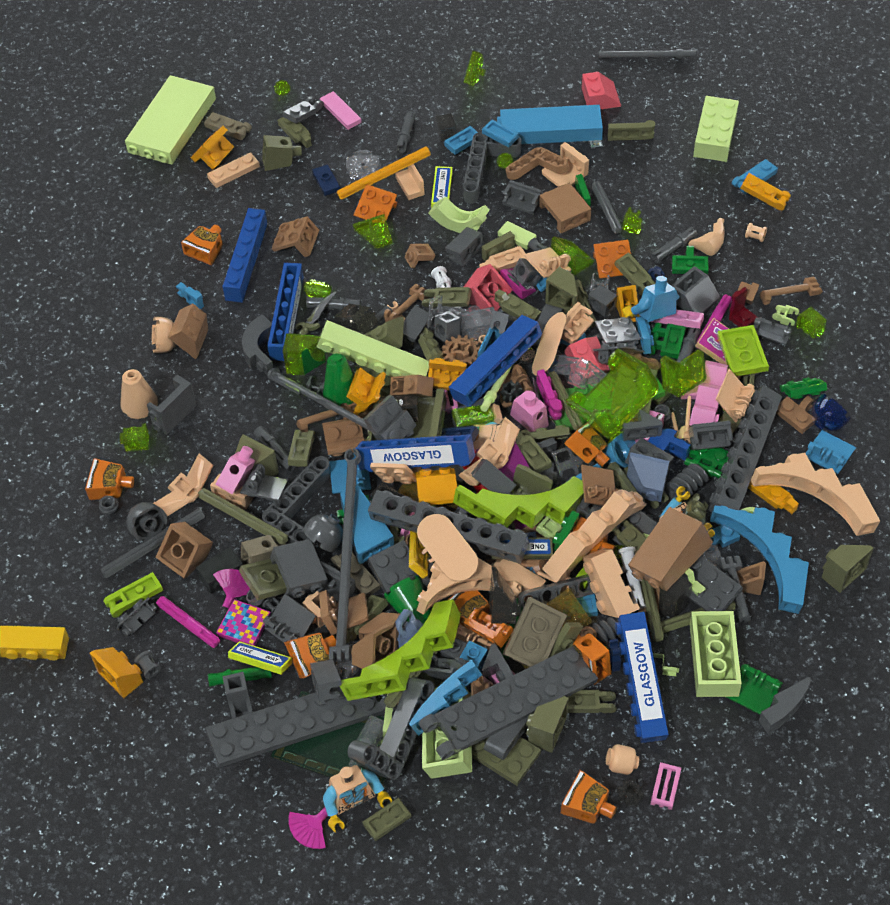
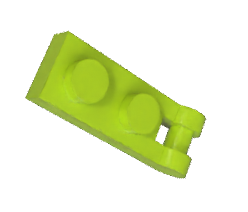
[103,572,163,618]

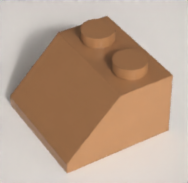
[168,304,208,359]
[155,522,213,578]
[351,619,398,668]

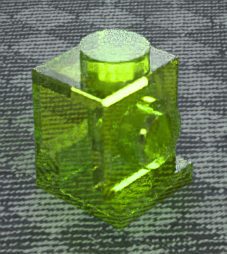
[795,307,827,339]
[120,423,149,451]

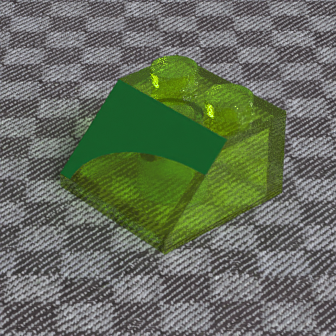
[283,333,326,375]

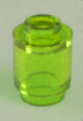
[304,279,332,298]

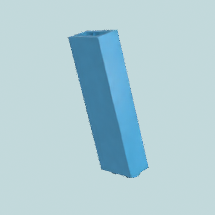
[497,105,603,144]

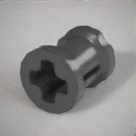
[134,651,161,679]

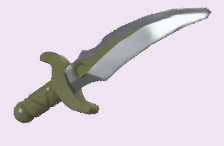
[294,292,336,344]

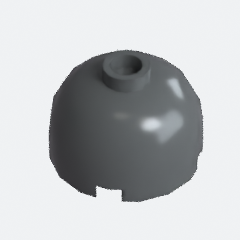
[126,502,167,541]
[303,514,343,552]

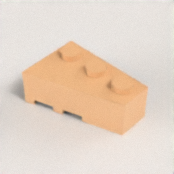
[583,548,640,618]

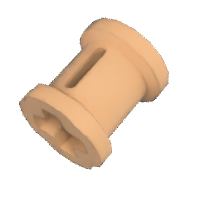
[745,223,767,242]

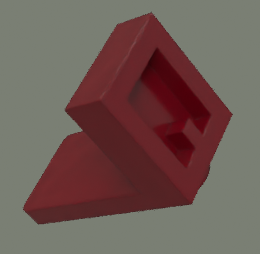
[729,287,758,327]

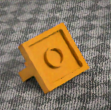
[190,126,234,170]

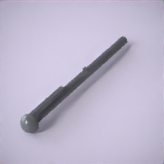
[267,368,370,431]

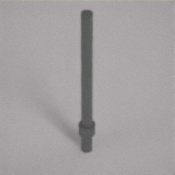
[599,49,696,59]

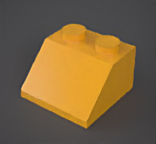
[415,467,457,505]
[90,647,143,698]

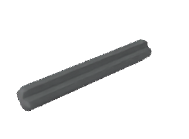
[592,181,623,234]

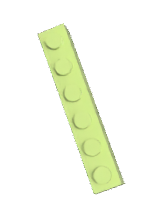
[317,320,429,377]

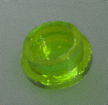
[274,80,290,95]
[496,153,513,169]

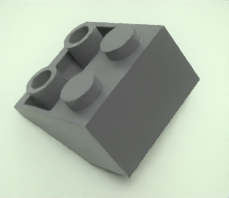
[671,266,720,313]

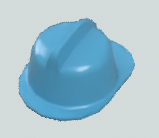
[604,433,636,468]

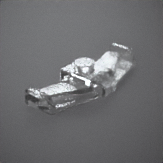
[546,355,616,400]

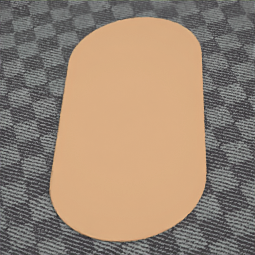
[532,312,566,376]
[417,514,478,581]

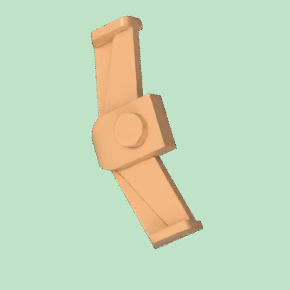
[459,417,520,486]
[153,453,214,516]

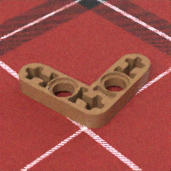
[505,147,569,180]

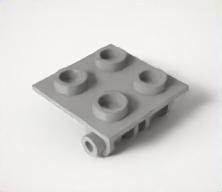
[595,317,641,347]

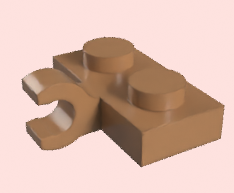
[776,396,816,434]

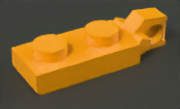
[748,480,799,514]

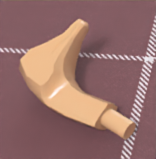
[688,218,725,256]

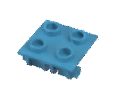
[806,430,856,475]
[329,455,371,494]

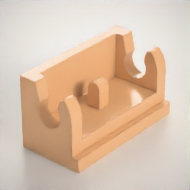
[561,302,594,344]
[210,473,254,509]

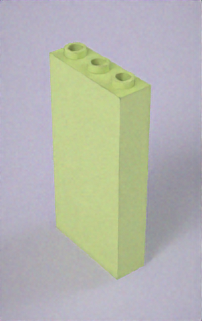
[125,75,216,165]

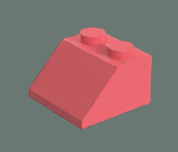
[582,72,621,109]
[464,264,513,313]
[564,336,613,384]

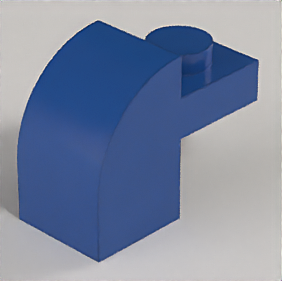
[648,429,690,461]

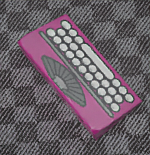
[500,268,536,300]

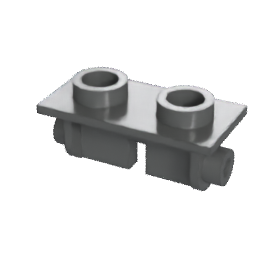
[754,317,792,345]
[116,597,157,636]

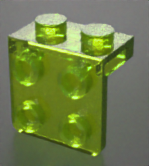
[660,350,706,397]

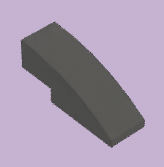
[759,677,811,735]

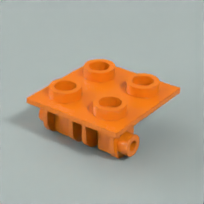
[354,184,397,226]
[593,240,631,279]

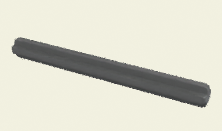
[100,508,205,578]

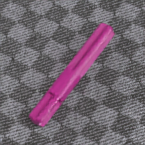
[696,294,732,349]
[156,596,220,648]

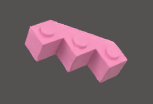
[689,360,728,426]

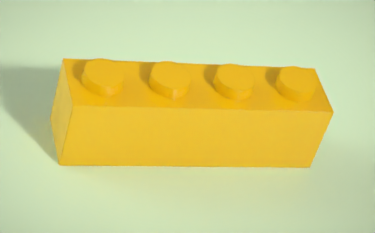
[0,626,69,660]

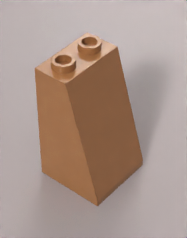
[628,507,713,591]

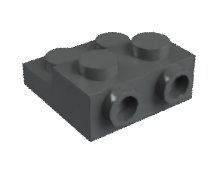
[363,395,417,440]

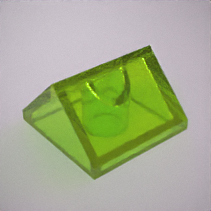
[551,236,595,276]

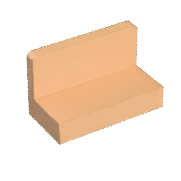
[395,164,424,200]

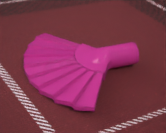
[213,569,250,609]
[288,807,328,849]

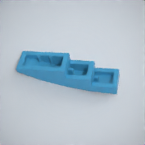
[409,660,482,736]

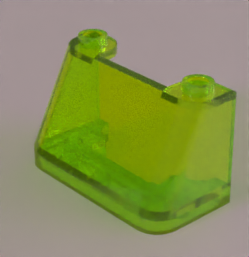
[565,348,659,438]

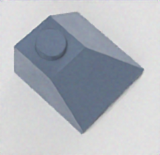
[627,452,669,502]

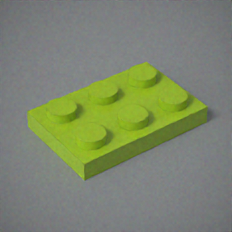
[717,325,769,377]

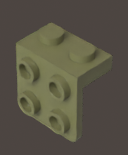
[509,464,553,495]

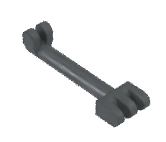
[718,555,751,623]

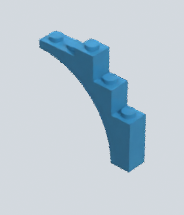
[710,505,809,614]

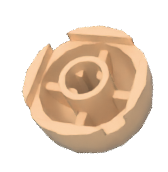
[152,317,176,353]

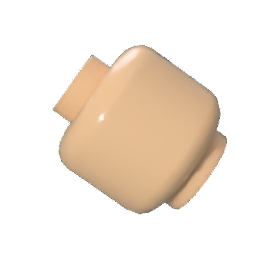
[606,744,639,775]

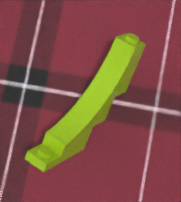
[453,476,584,529]
[340,599,461,701]

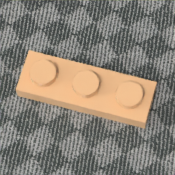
[207,152,260,188]

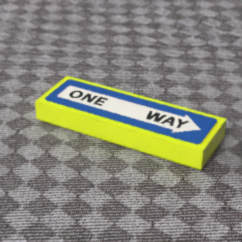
[431,166,453,208]
[228,641,292,675]

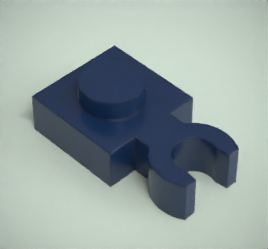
[607,639,621,672]

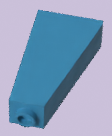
[340,485,394,564]

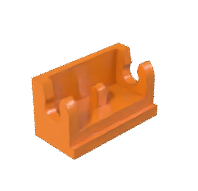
[463,608,514,648]

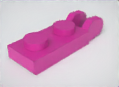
[536,369,563,420]

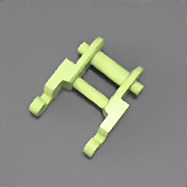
[772,305,799,326]

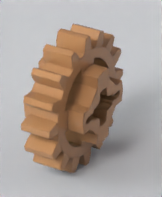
[442,335,480,367]

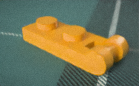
[740,173,791,210]

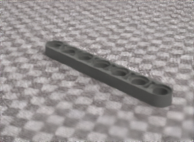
[518,565,628,608]

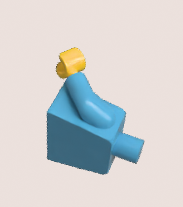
[622,276,679,322]

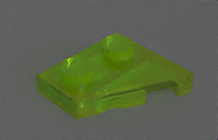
[353,214,393,249]

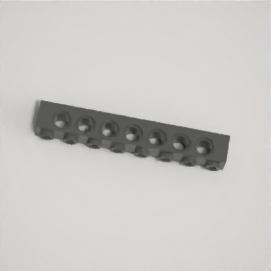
[708,385,782,512]
[368,490,529,564]

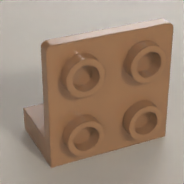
[271,216,319,257]
[322,416,365,456]
[319,590,369,635]

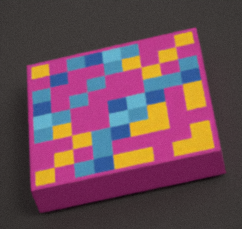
[216,599,271,646]

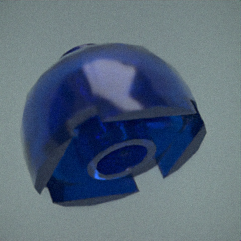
[812,394,851,431]

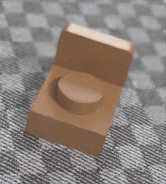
[405,244,436,268]
[738,282,759,305]

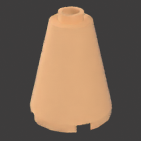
[120,369,158,419]

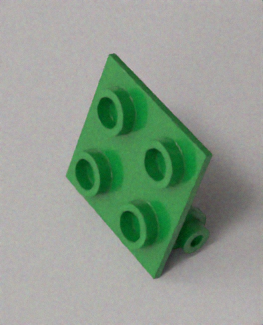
[726,664,783,715]

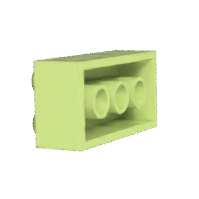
[693,96,739,162]
[690,611,741,697]
[422,687,472,779]

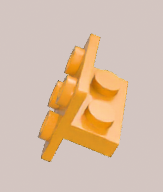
[428,358,467,390]
[346,367,386,415]

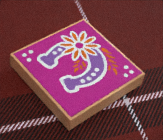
[695,318,729,365]

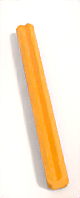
[337,146,431,200]

